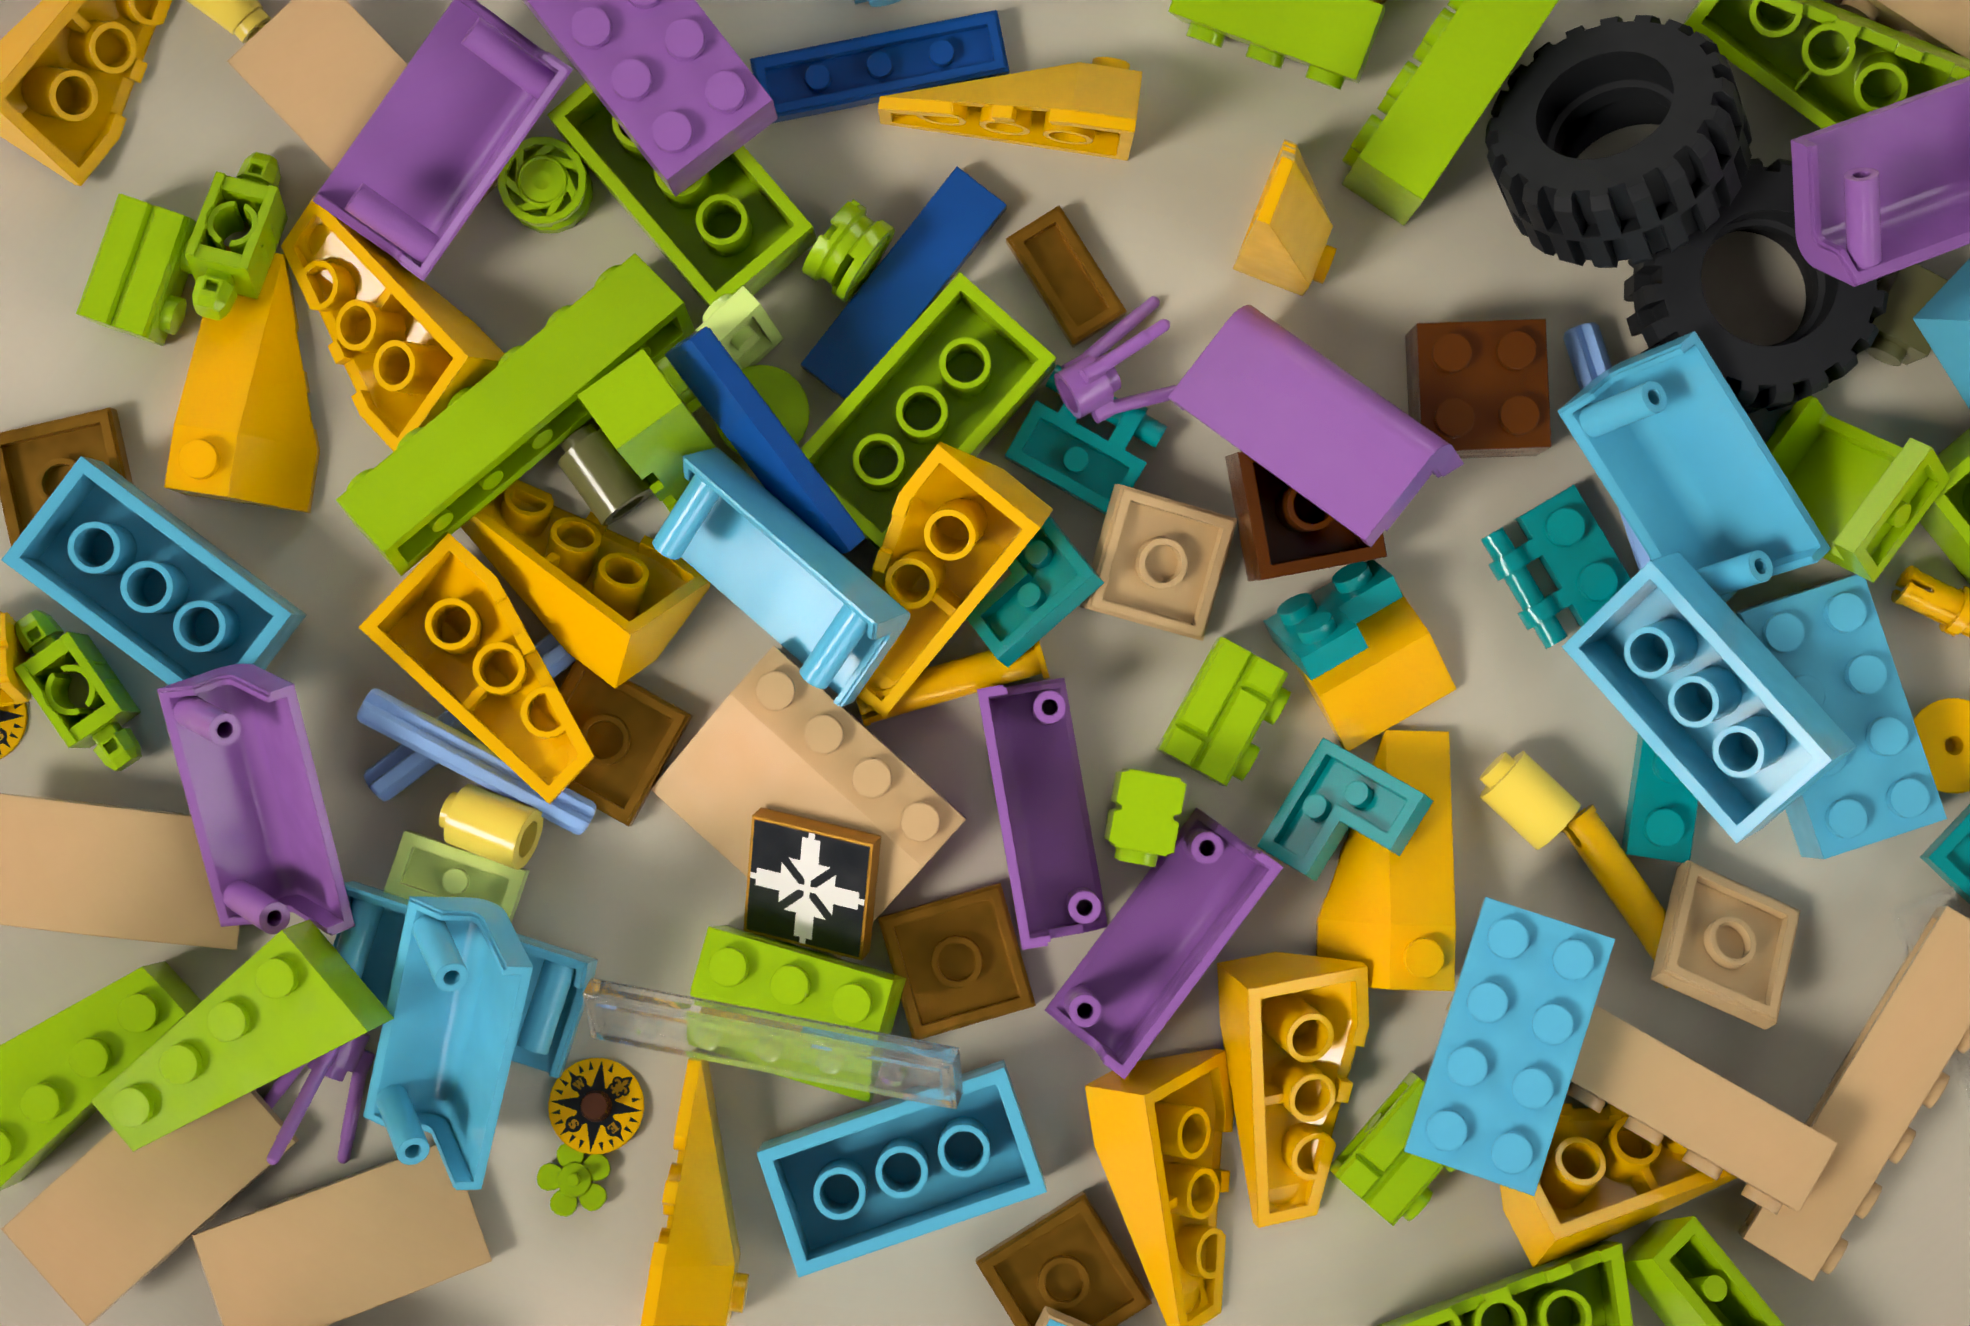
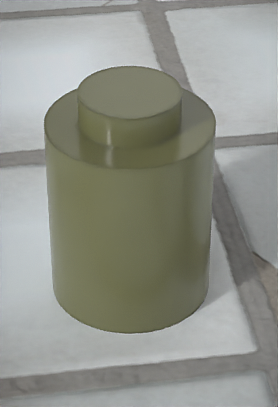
[558,424,653,526]

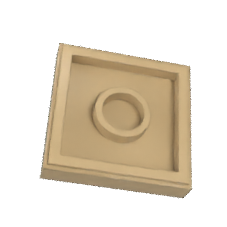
[1080,484,1238,641]
[1651,860,1801,1030]

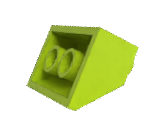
[689,925,906,1103]

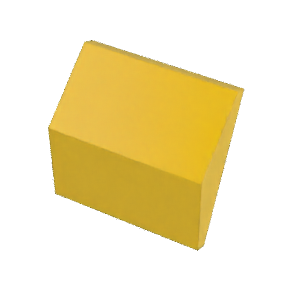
[1293,592,1456,751]

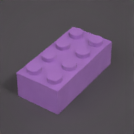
[523,0,778,197]

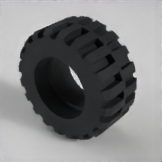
[1485,15,1752,268]
[1624,158,1889,414]

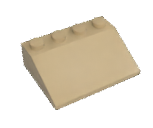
[650,646,967,958]

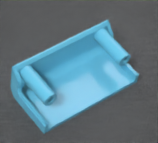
[1557,331,1831,603]
[652,448,910,707]
[333,881,598,1078]
[363,896,533,1190]

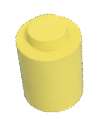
[1479,751,1581,850]
[439,784,543,870]

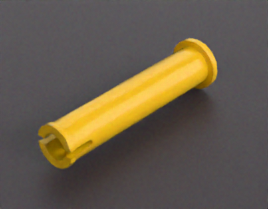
[856,641,1050,727]
[1561,804,1669,989]

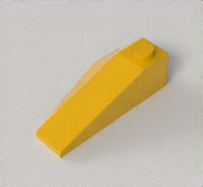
[1233,139,1337,296]
[281,196,505,452]
[164,246,320,513]
[358,533,595,805]
[1217,952,1369,1228]
[1085,1049,1234,1326]
[1499,1103,1737,1268]

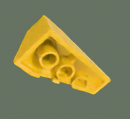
[0,0,172,186]
[878,57,1142,161]
[857,442,1053,718]
[461,479,711,689]
[1316,730,1456,991]
[641,1053,749,1326]

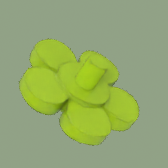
[537,1143,611,1217]

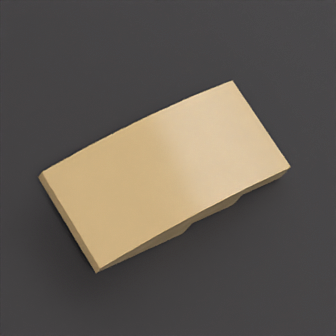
[227,0,498,202]
[0,793,240,950]
[1,1090,299,1326]
[191,1144,492,1326]

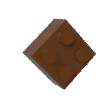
[1405,319,1551,459]
[1225,451,1387,581]

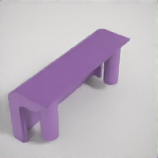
[313,0,573,281]
[1791,76,1970,287]
[1168,305,1464,547]
[157,664,355,936]
[977,678,1108,950]
[1045,807,1283,1080]

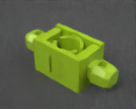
[184,152,288,321]
[14,610,142,771]

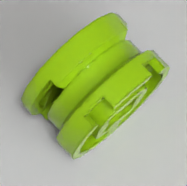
[498,137,593,233]
[802,199,895,302]

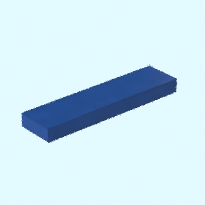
[750,10,1010,124]
[800,166,1007,400]
[664,326,865,554]

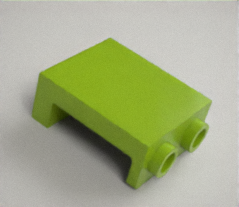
[1766,395,1951,583]

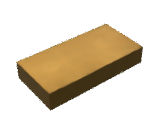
[1006,205,1127,348]

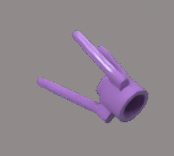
[1054,296,1177,424]
[263,1033,376,1165]

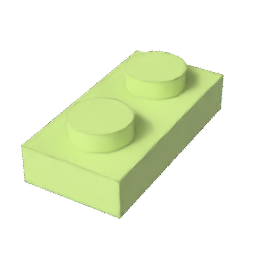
[695,286,784,369]
[383,830,530,923]

